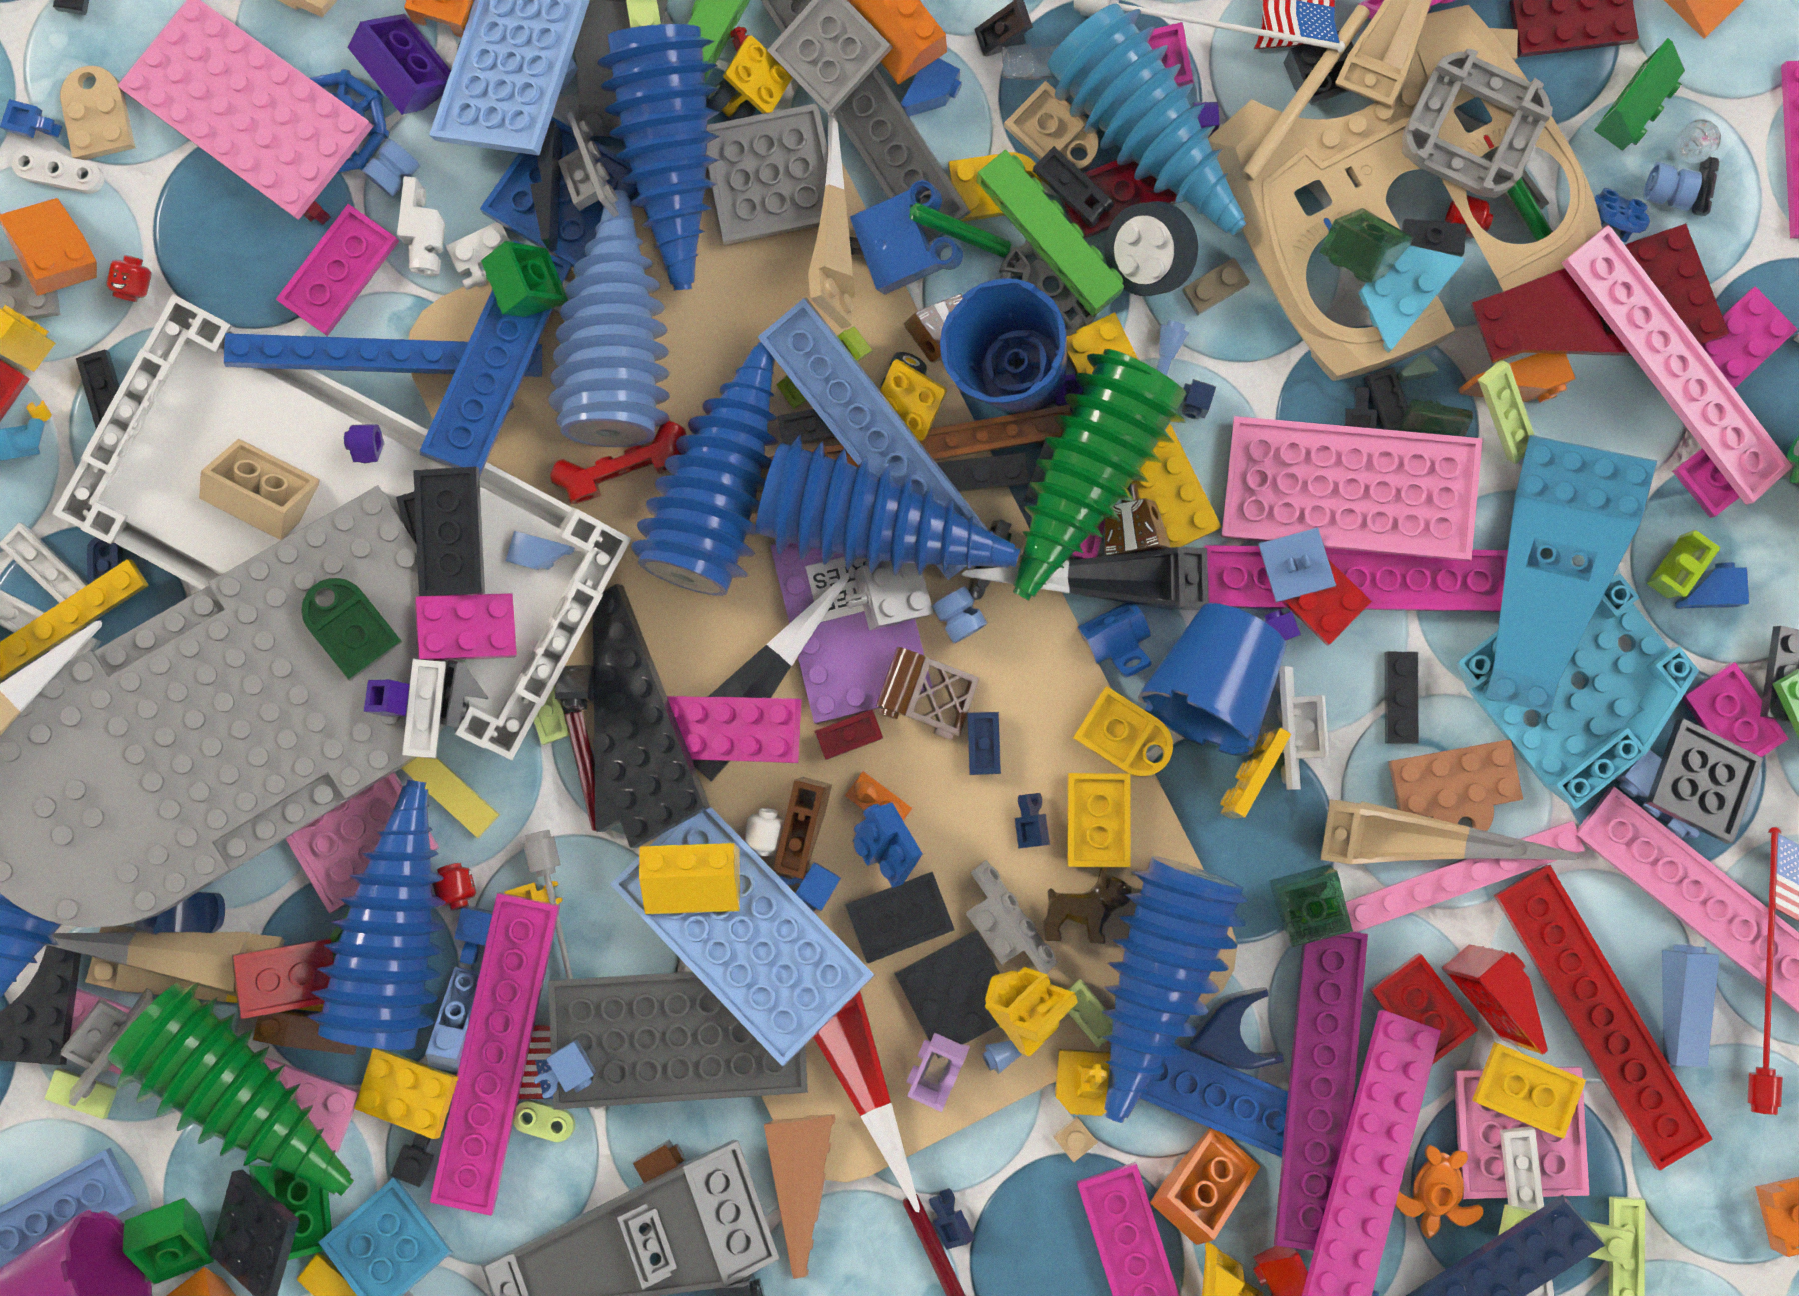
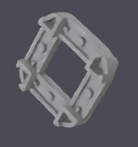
[1402,49,1553,198]

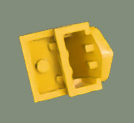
[985,967,1078,1056]
[1202,1242,1264,1296]

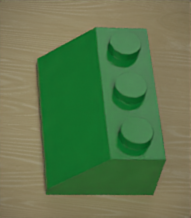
[1594,38,1685,151]
[249,1161,332,1260]

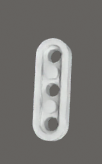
[12,149,105,194]

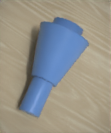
[1156,320,1189,376]
[982,1040,1022,1074]

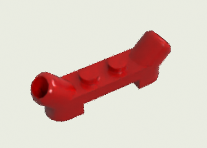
[550,420,687,504]

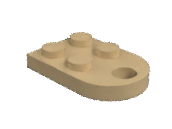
[60,66,136,160]
[1004,81,1098,172]

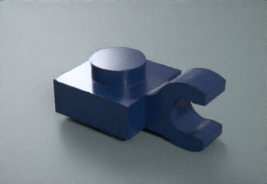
[1014,793,1050,849]
[929,1188,975,1250]

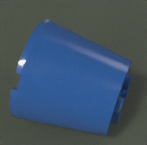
[940,278,1067,414]
[1138,603,1287,756]

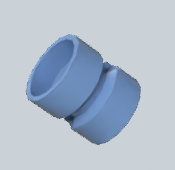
[362,139,420,197]
[1643,162,1702,211]
[932,586,988,644]

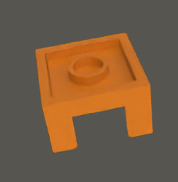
[404,0,474,37]
[1755,1177,1799,1257]

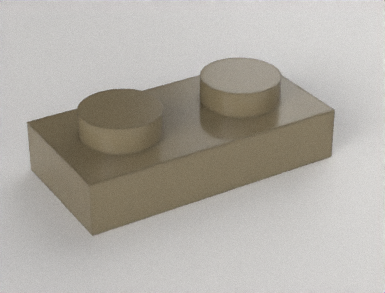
[1182,257,1250,316]

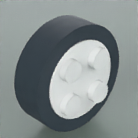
[1104,201,1198,296]

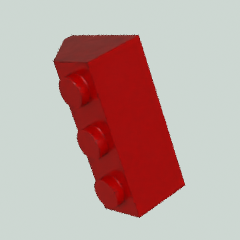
[1252,1245,1308,1296]

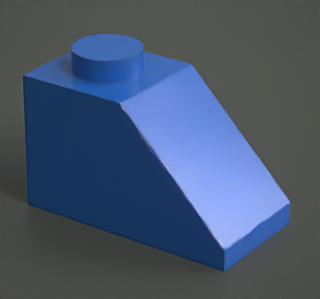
[901,58,962,117]
[1675,562,1749,609]

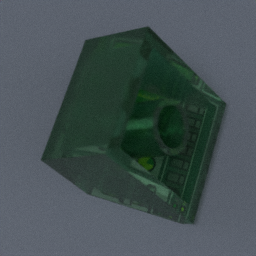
[1320,208,1414,283]
[1269,865,1353,947]

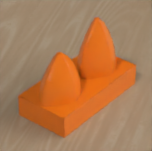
[845,771,912,820]

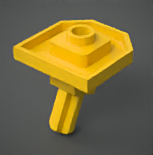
[1055,1049,1110,1116]

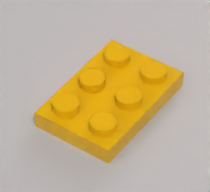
[1067,773,1131,867]
[1472,1042,1586,1139]
[354,1048,459,1139]

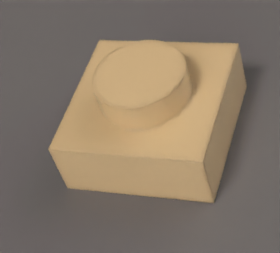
[1053,1116,1098,1162]

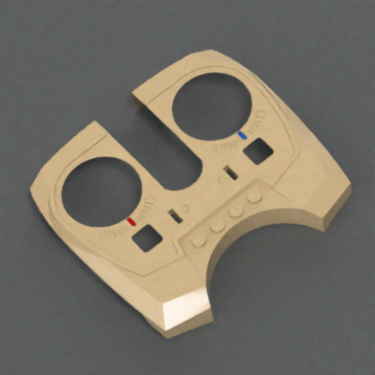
[1208,5,1602,381]

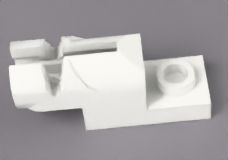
[397,176,445,276]

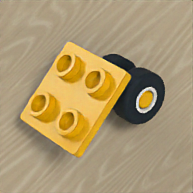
[706,35,793,122]
[880,352,947,441]

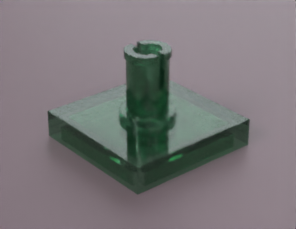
[1398,399,1473,437]

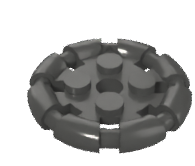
[999,240,1097,336]

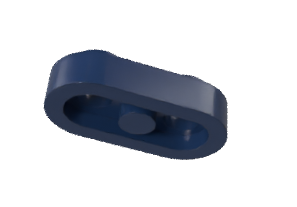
[87,537,123,584]

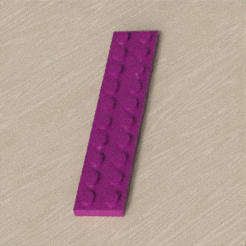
[1274,926,1368,1251]

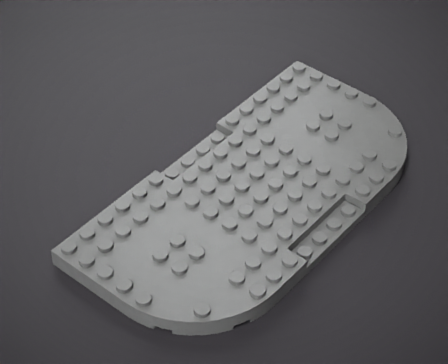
[0,485,465,927]

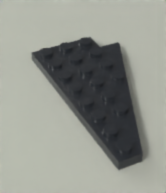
[593,584,710,848]

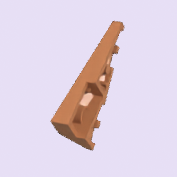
[764,1114,836,1279]

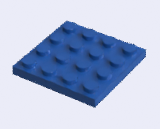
[480,116,638,268]

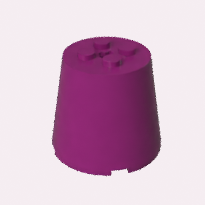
[0,1209,152,1296]

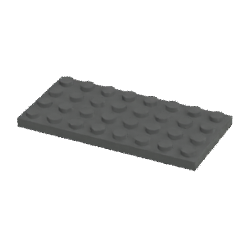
[548,971,808,1110]

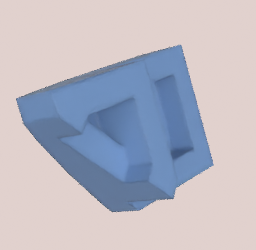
[506,531,575,570]

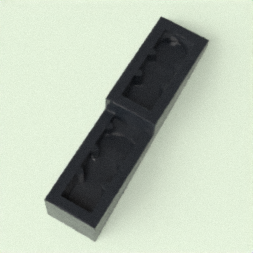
[530,121,562,252]

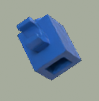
[780,862,841,912]
[454,906,493,965]

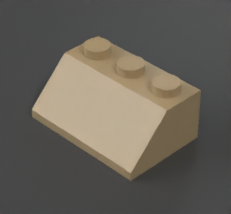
[199,438,320,540]

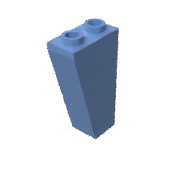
[1662,944,1719,1067]

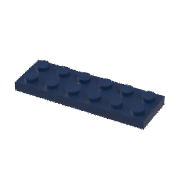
[1406,1194,1605,1296]

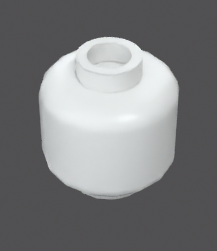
[745,808,785,856]

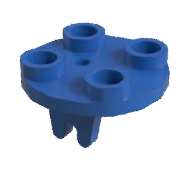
[1594,188,1650,243]

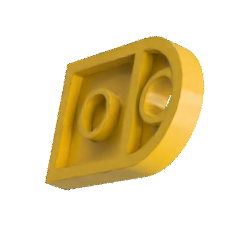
[948,152,1042,222]
[1072,686,1173,777]

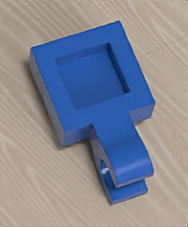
[0,99,62,138]

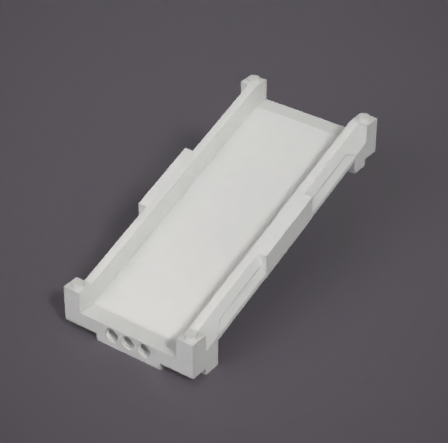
[52,294,632,760]

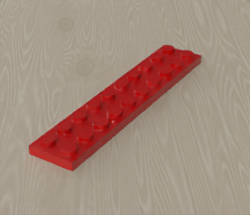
[1494,865,1713,1171]

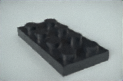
[413,466,485,596]

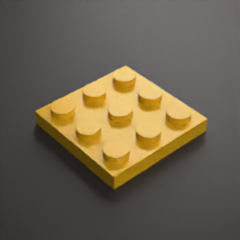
[1220,728,1291,819]

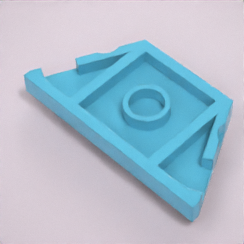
[1358,243,1465,353]

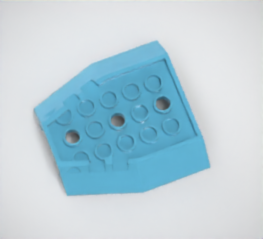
[1456,574,1699,810]

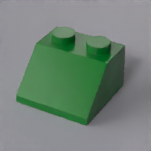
[481,241,569,317]
[123,1198,214,1285]

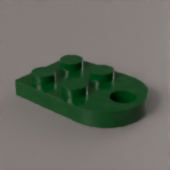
[301,578,402,681]

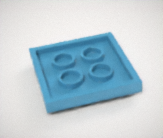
[318,1178,453,1296]

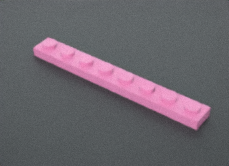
[1340,821,1584,932]

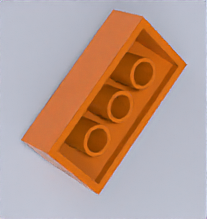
[847,0,947,85]

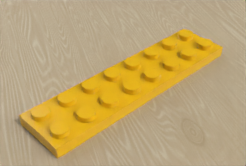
[1067,312,1222,548]

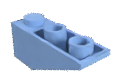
[1615,749,1700,838]
[425,967,480,1073]

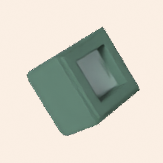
[1397,353,1438,382]

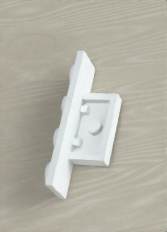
[1275,666,1329,790]

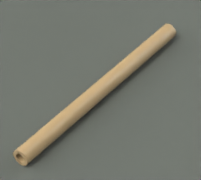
[1241,5,1370,181]

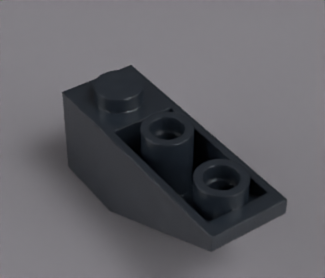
[555,665,594,710]

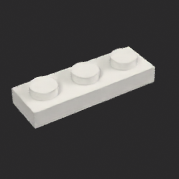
[402,659,446,759]

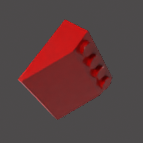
[1442,944,1548,1055]

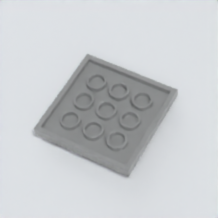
[706,103,828,245]

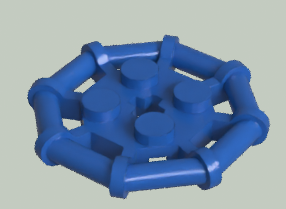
[310,69,390,173]

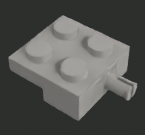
[845,561,934,631]

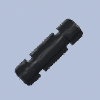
[1692,156,1720,216]

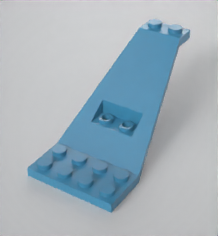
[1487,435,1657,714]

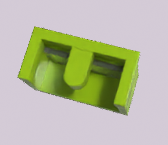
[1646,530,1721,599]

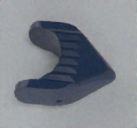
[134,892,225,935]
[1190,987,1284,1070]

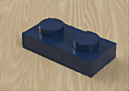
[967,712,1001,775]

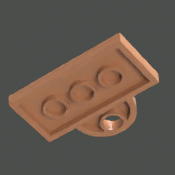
[1388,739,1523,831]

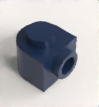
[1182,379,1216,419]

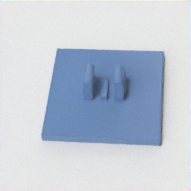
[1258,528,1336,603]

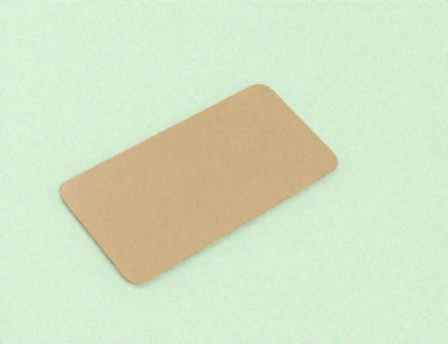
[408,147,1237,1183]

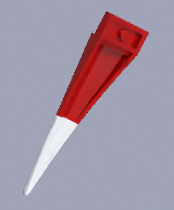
[813,991,920,1213]

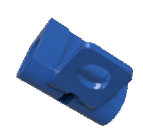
[1077,603,1152,678]

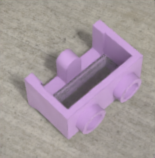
[907,1033,970,1112]

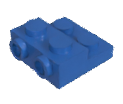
[852,802,923,888]

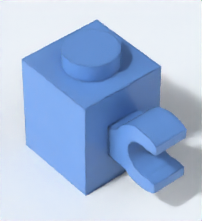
[534,1039,596,1098]

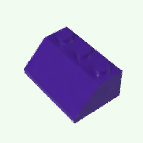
[347,13,451,115]

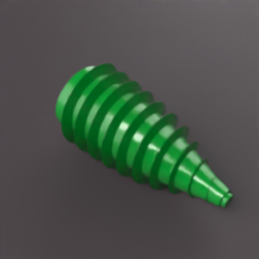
[1013,349,1187,601]
[107,982,354,1196]

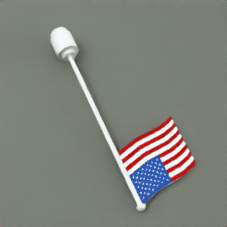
[1074,0,1345,53]

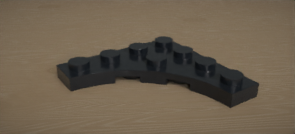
[0,945,81,1065]

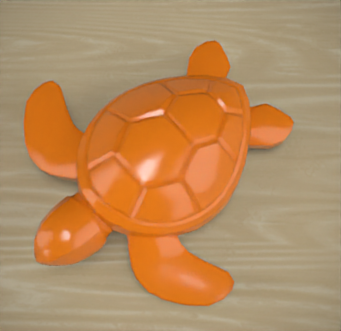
[1395,1144,1483,1239]

